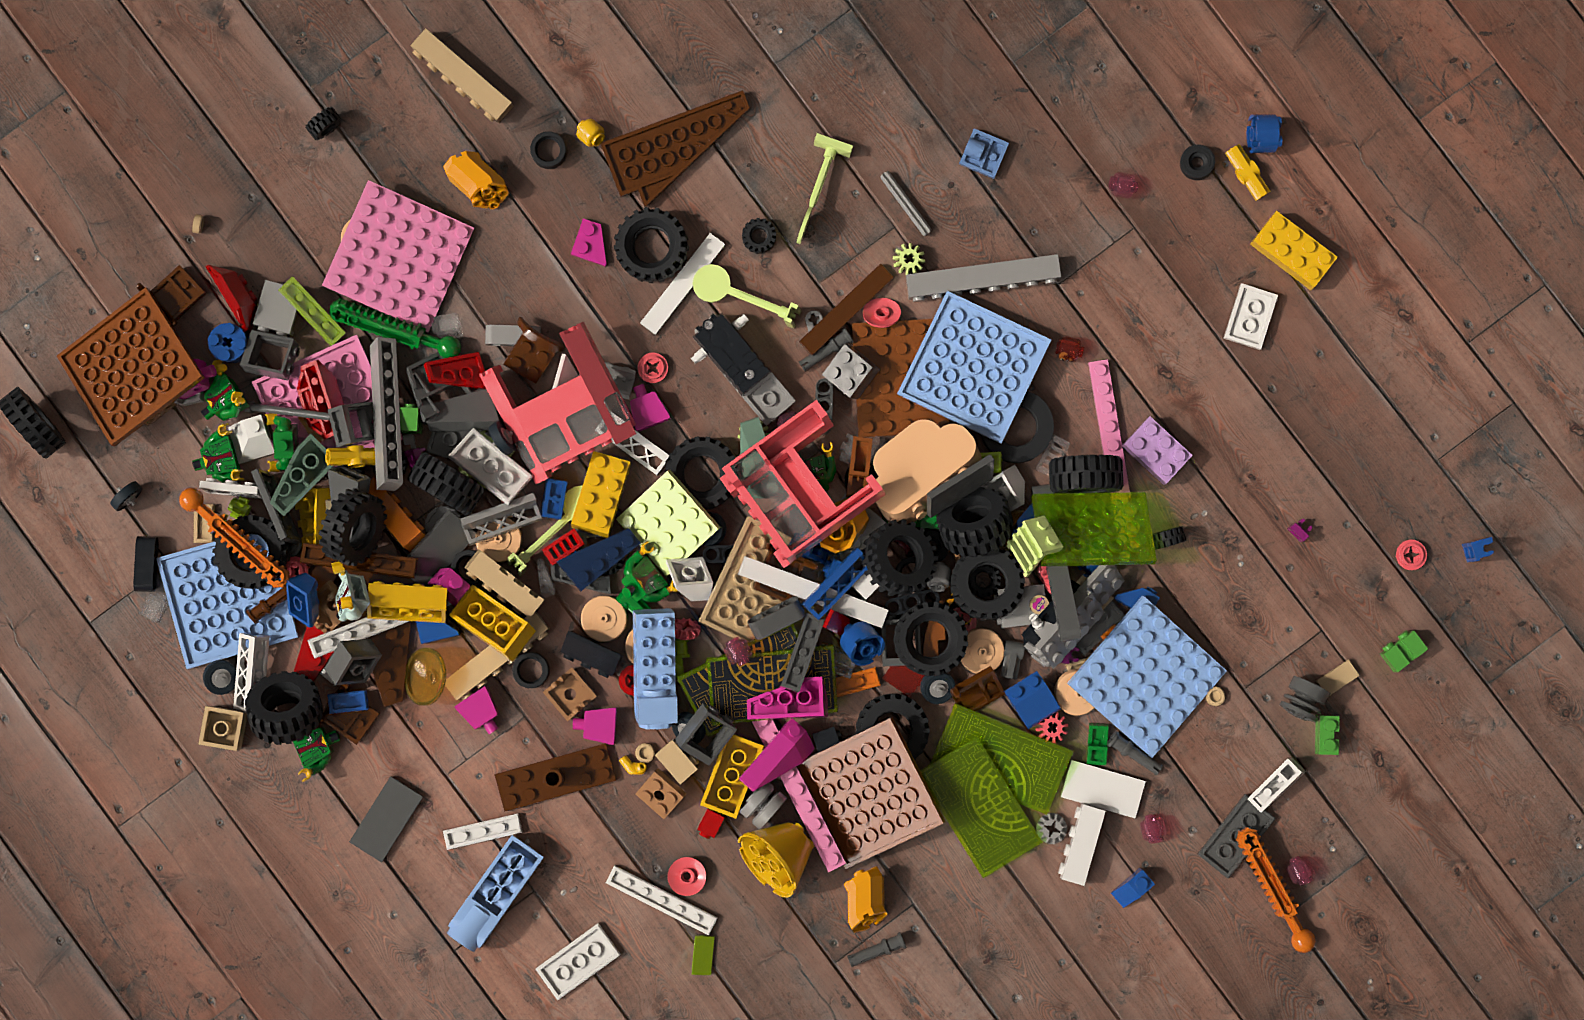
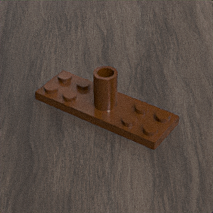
[494,743,616,812]

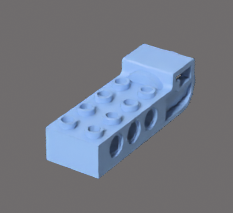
[633,608,677,729]
[447,835,544,952]

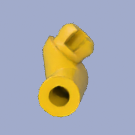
[619,755,647,775]

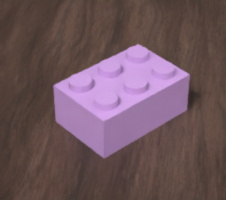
[1122,416,1193,485]

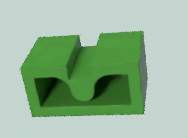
[399,404,423,434]
[1380,630,1428,672]
[1315,715,1340,755]

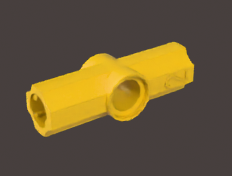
[1225,144,1271,201]
[325,445,375,468]

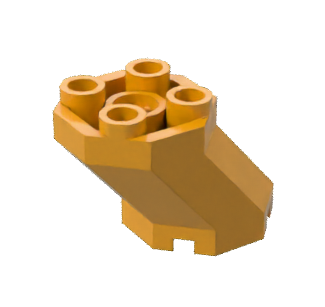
[443,151,509,210]
[819,498,869,554]
[844,866,888,933]

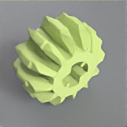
[893,243,925,275]

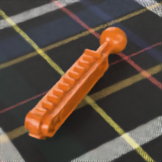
[179,487,290,588]
[1236,827,1316,953]

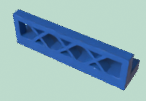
[802,548,867,620]

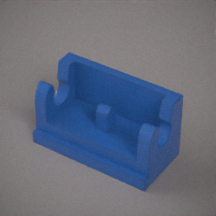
[540,479,567,520]
[1462,537,1494,562]

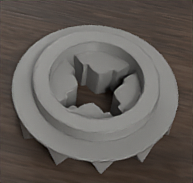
[1036,813,1067,844]

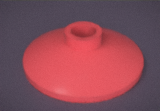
[863,298,901,328]
[668,857,706,896]

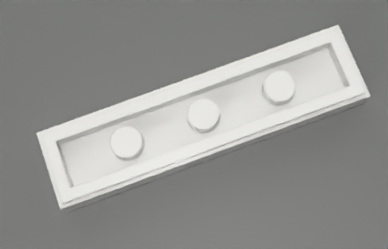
[443,813,523,850]

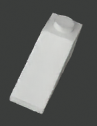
[1248,758,1306,813]

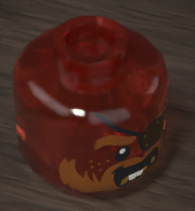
[1055,336,1085,363]

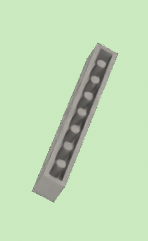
[905,254,1061,302]
[370,337,403,491]

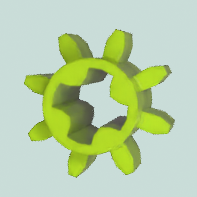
[228,496,252,519]

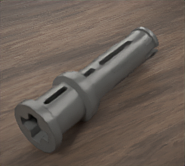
[798,328,854,372]
[1107,731,1163,775]
[847,932,907,967]

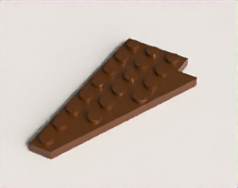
[600,90,750,207]
[345,543,415,707]

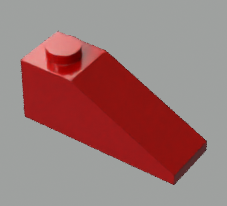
[822,609,851,636]

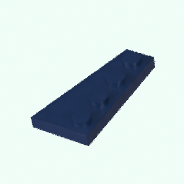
[556,528,641,592]

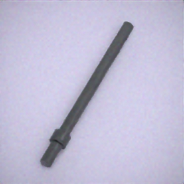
[244,401,330,421]

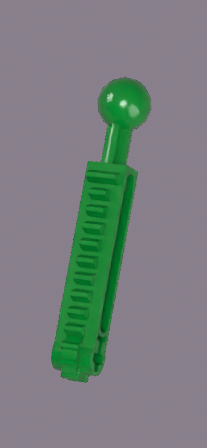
[329,299,461,358]

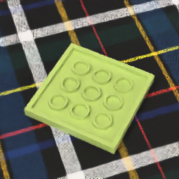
[616,470,721,577]

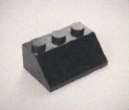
[560,631,624,678]

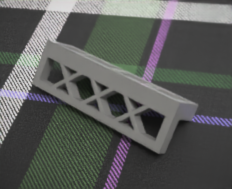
[461,493,542,546]

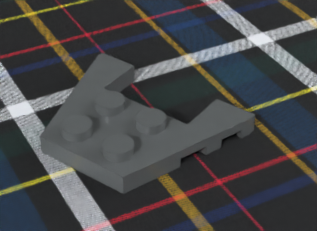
[406,352,484,422]
[549,530,611,594]

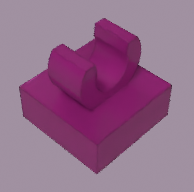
[404,448,426,470]
[1287,519,1312,542]
[1061,647,1079,664]

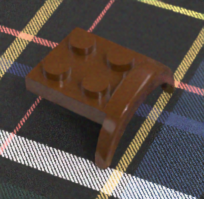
[136,265,206,327]
[503,317,566,383]
[752,543,818,601]
[950,666,1005,713]
[316,684,380,745]

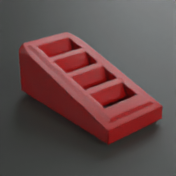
[542,528,585,566]

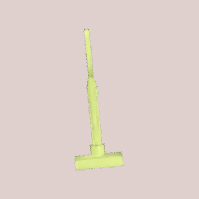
[797,133,853,244]
[692,264,801,329]
[507,485,582,577]

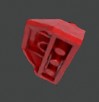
[205,265,258,334]
[297,360,344,439]

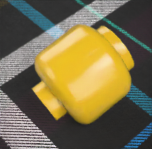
[576,119,605,147]

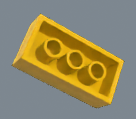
[1250,211,1338,290]
[571,451,631,538]
[367,581,447,623]
[449,584,536,662]
[700,734,764,819]

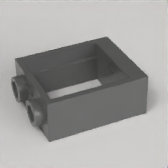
[240,330,300,381]
[328,402,374,447]
[881,616,921,667]
[675,704,737,766]

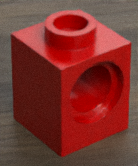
[697,808,725,839]

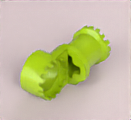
[675,639,690,677]

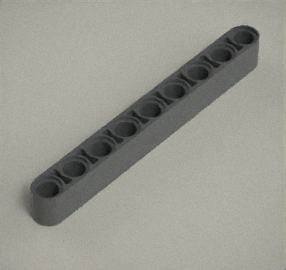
[1031,484,1081,642]

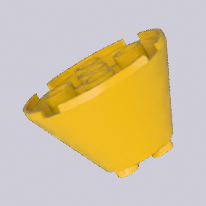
[738,822,815,898]

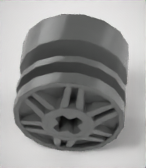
[1279,676,1331,723]

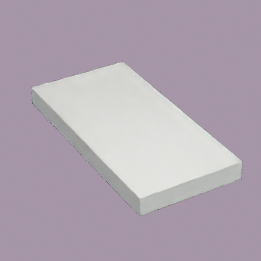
[448,428,533,505]
[1060,760,1146,818]
[536,923,621,1000]

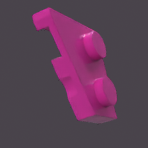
[571,218,607,267]

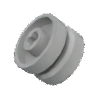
[739,782,787,829]

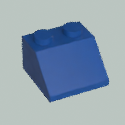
[286,573,320,628]
[1004,671,1061,730]

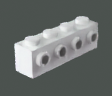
[1058,803,1106,886]

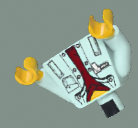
[331,561,370,621]

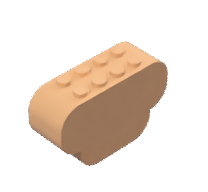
[873,420,982,524]

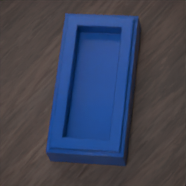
[327,690,369,714]

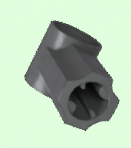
[1000,639,1025,680]

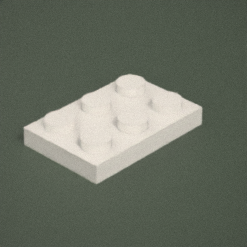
[1223,283,1278,350]
[199,478,262,499]

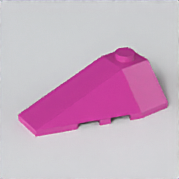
[747,677,828,720]
[739,718,815,792]

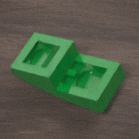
[1087,723,1109,765]

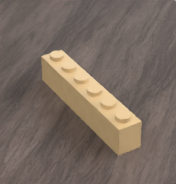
[410,28,514,123]
[443,611,550,700]

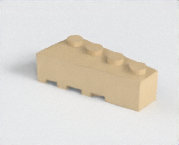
[465,549,544,618]

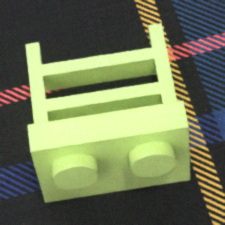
[1007,515,1063,577]

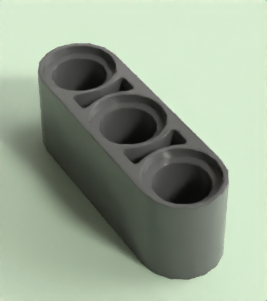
[815,378,833,435]
[747,597,806,640]

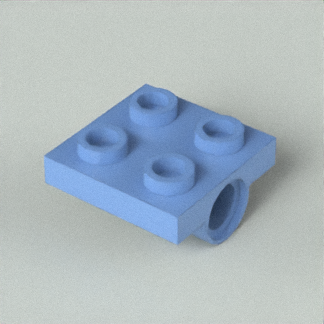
[959,129,1009,179]

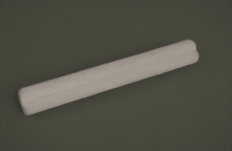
[881,171,931,236]

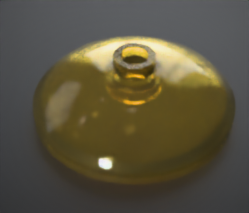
[405,648,447,706]

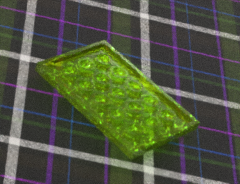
[1031,492,1157,566]

